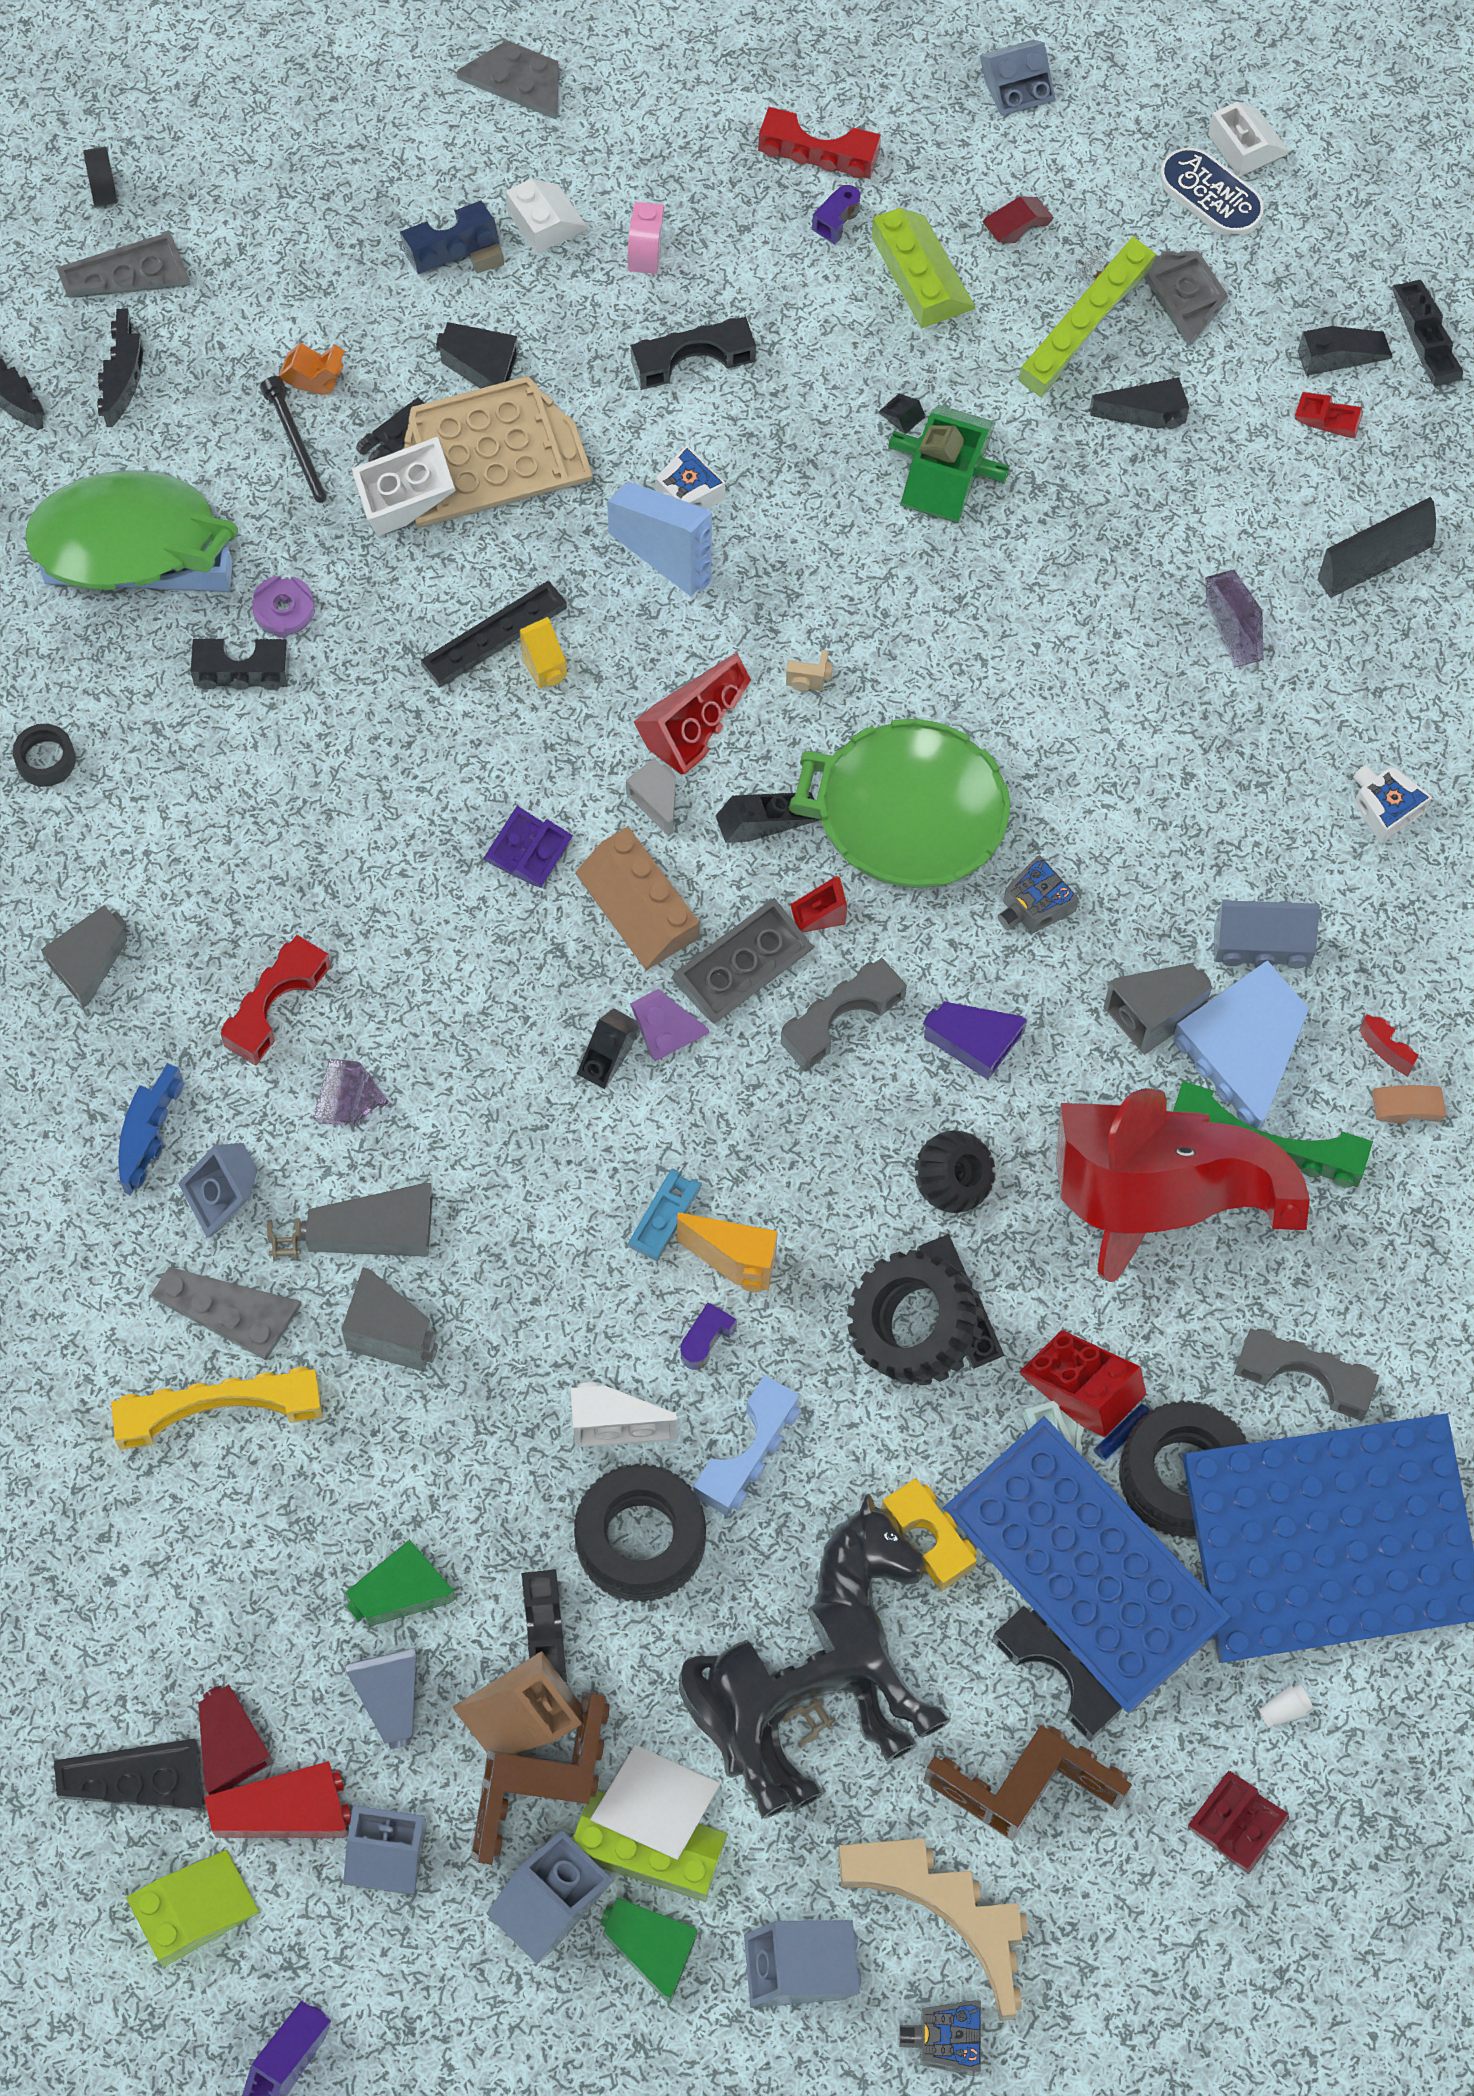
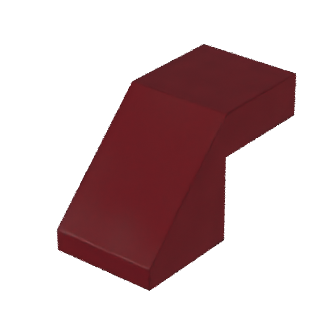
[982,196,1054,243]

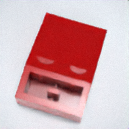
[1020,1330,1147,1437]

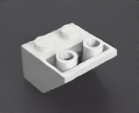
[1208,102,1289,177]

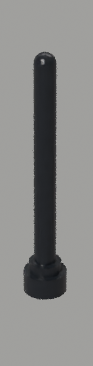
[260,376,326,503]

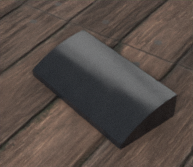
[1317,497,1436,598]

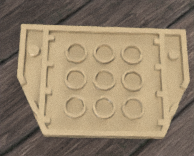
[399,376,593,528]

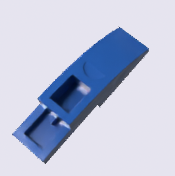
[118,1063,184,1196]

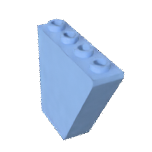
[607,481,712,597]
[1173,960,1309,1130]

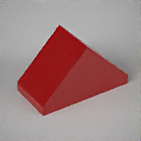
[790,876,847,933]

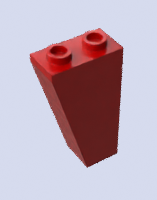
[204,1761,351,1838]

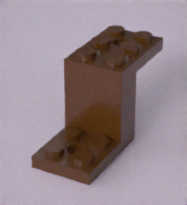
[471,1691,610,1865]
[923,1725,1132,1841]

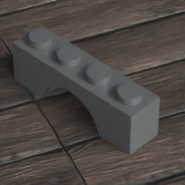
[780,957,907,1072]
[1234,1328,1380,1421]

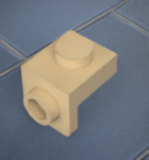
[786,650,833,691]

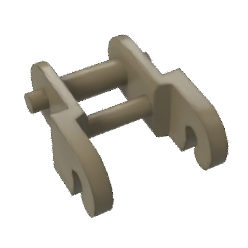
[267,1218,302,1261]
[782,1699,836,1748]

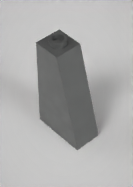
[300,1183,433,1257]

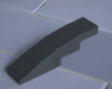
[1393,279,1463,386]

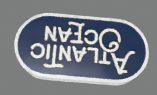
[1161,148,1264,236]

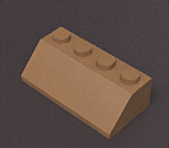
[575,826,700,971]

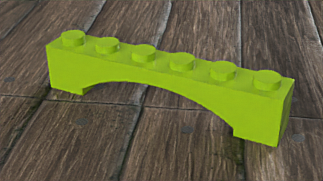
[1018,236,1156,398]

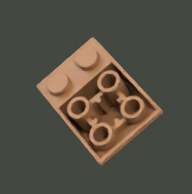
[453,1651,582,1754]

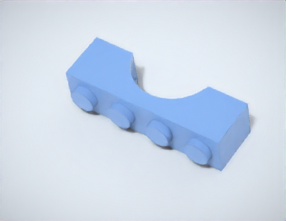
[693,1374,801,1517]

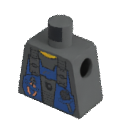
[998,855,1079,933]
[899,2000,981,2076]

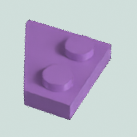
[630,989,710,1061]

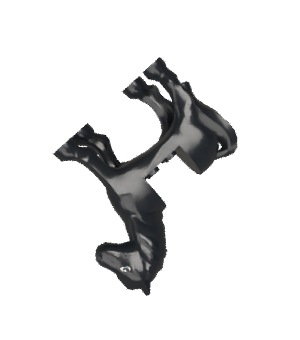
[679,1494,950,1819]

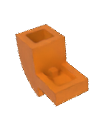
[279,343,345,395]

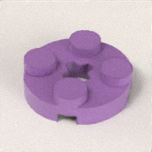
[252,576,315,638]

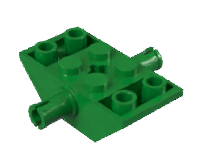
[888,405,1010,523]

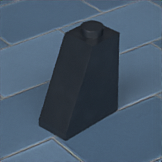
[436,322,518,389]

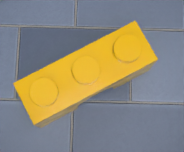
[881,1478,977,1592]

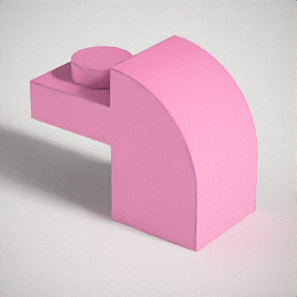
[628,202,664,274]

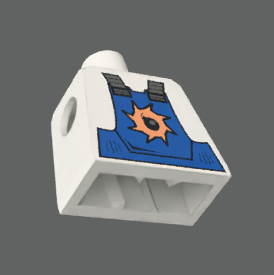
[655,446,725,509]
[1353,765,1432,844]

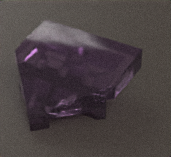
[313,1059,389,1127]

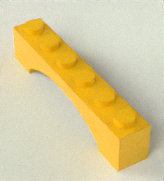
[111,1367,323,1450]

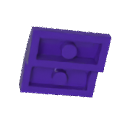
[483,806,573,888]

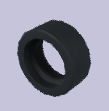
[83,146,117,207]
[12,723,76,787]

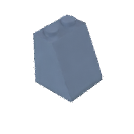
[486,1830,613,1964]
[744,1920,861,2008]

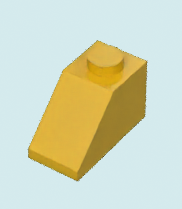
[520,617,567,689]

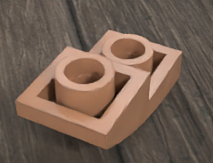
[1372,1085,1447,1124]

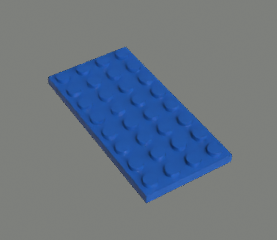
[943,1416,1233,1714]

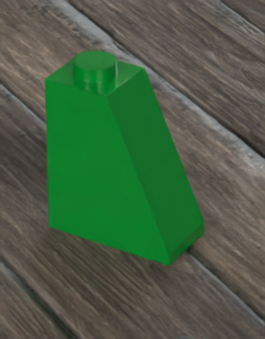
[345,1539,456,1627]
[600,1897,698,2003]

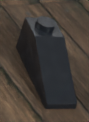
[1298,326,1393,376]
[1089,377,1189,429]

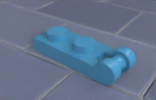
[628,1169,702,1262]

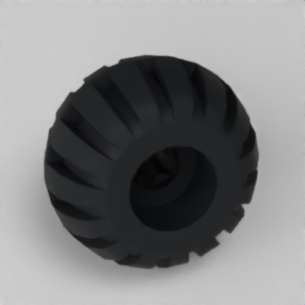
[914,1130,996,1213]

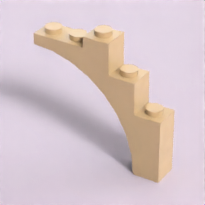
[838,1838,1028,2021]

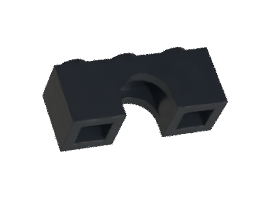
[190,639,290,690]
[521,1569,567,1682]

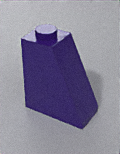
[923,1001,1027,1080]
[242,2000,331,2096]

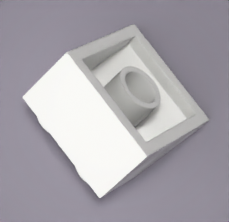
[506,179,587,254]

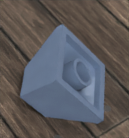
[178,1143,258,1238]

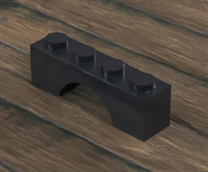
[630,316,756,390]
[992,1606,1123,1742]

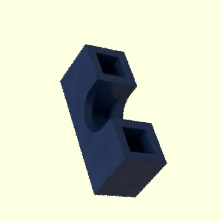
[400,200,500,274]

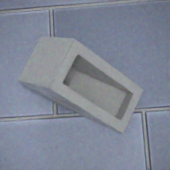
[626,758,676,836]

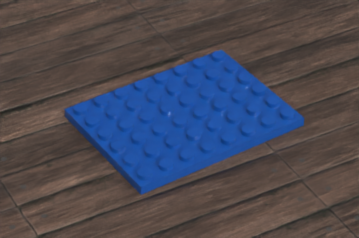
[1182,1413,1474,1663]

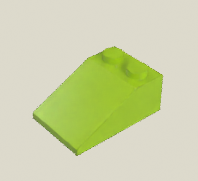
[125,1850,260,1968]

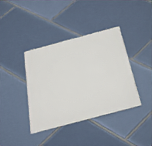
[590,1745,721,1860]

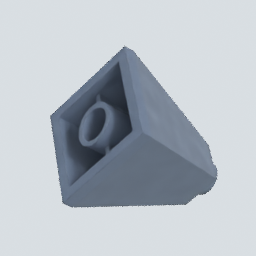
[345,1648,417,1749]

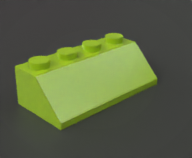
[871,208,975,329]
[573,1790,728,1902]

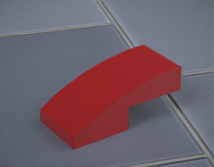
[1295,392,1363,438]

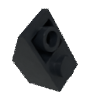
[577,1008,639,1089]

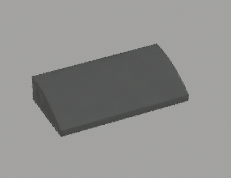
[671,898,814,1024]

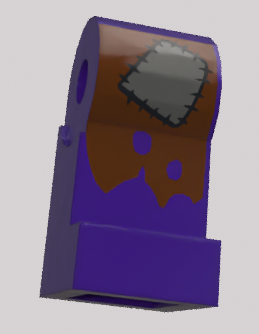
[812,185,861,245]
[680,1302,737,1370]

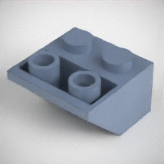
[980,39,1056,116]
[343,1805,427,1895]

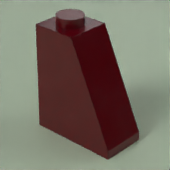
[198,1684,274,1795]

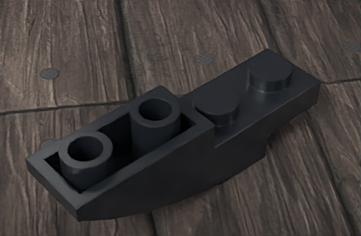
[97,308,144,427]
[0,357,45,430]
[917,1234,1005,1369]

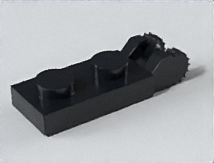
[356,397,425,462]

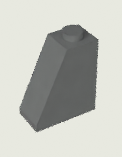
[41,905,128,1008]

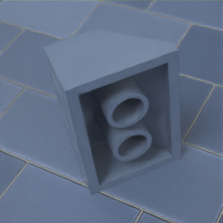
[1214,900,1320,969]

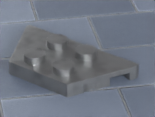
[456,40,559,120]
[1144,251,1228,345]

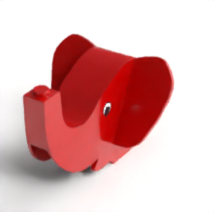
[1056,1088,1310,1282]

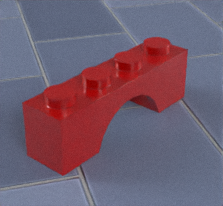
[758,106,881,179]
[221,934,331,1066]

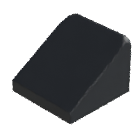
[879,393,925,434]

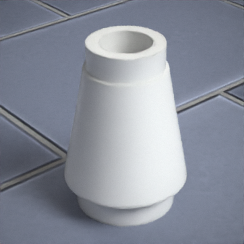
[1258,1684,1314,1728]

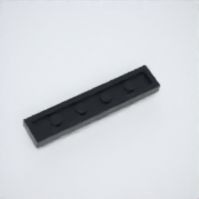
[421,580,567,688]

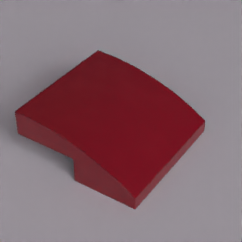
[1188,1770,1290,1874]

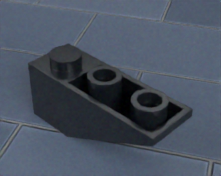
[715,792,821,843]

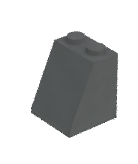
[1103,963,1212,1055]
[341,1267,438,1372]

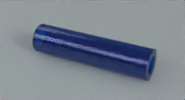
[1093,1403,1150,1461]

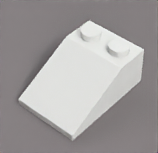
[352,437,456,536]
[571,1382,677,1448]

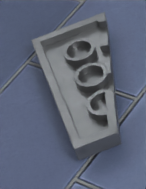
[56,232,190,297]
[151,1267,302,1360]

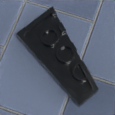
[54,1739,204,1811]

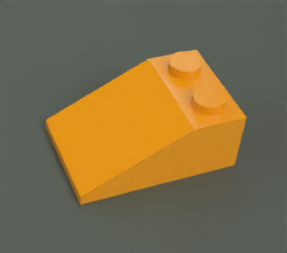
[677,1212,778,1292]

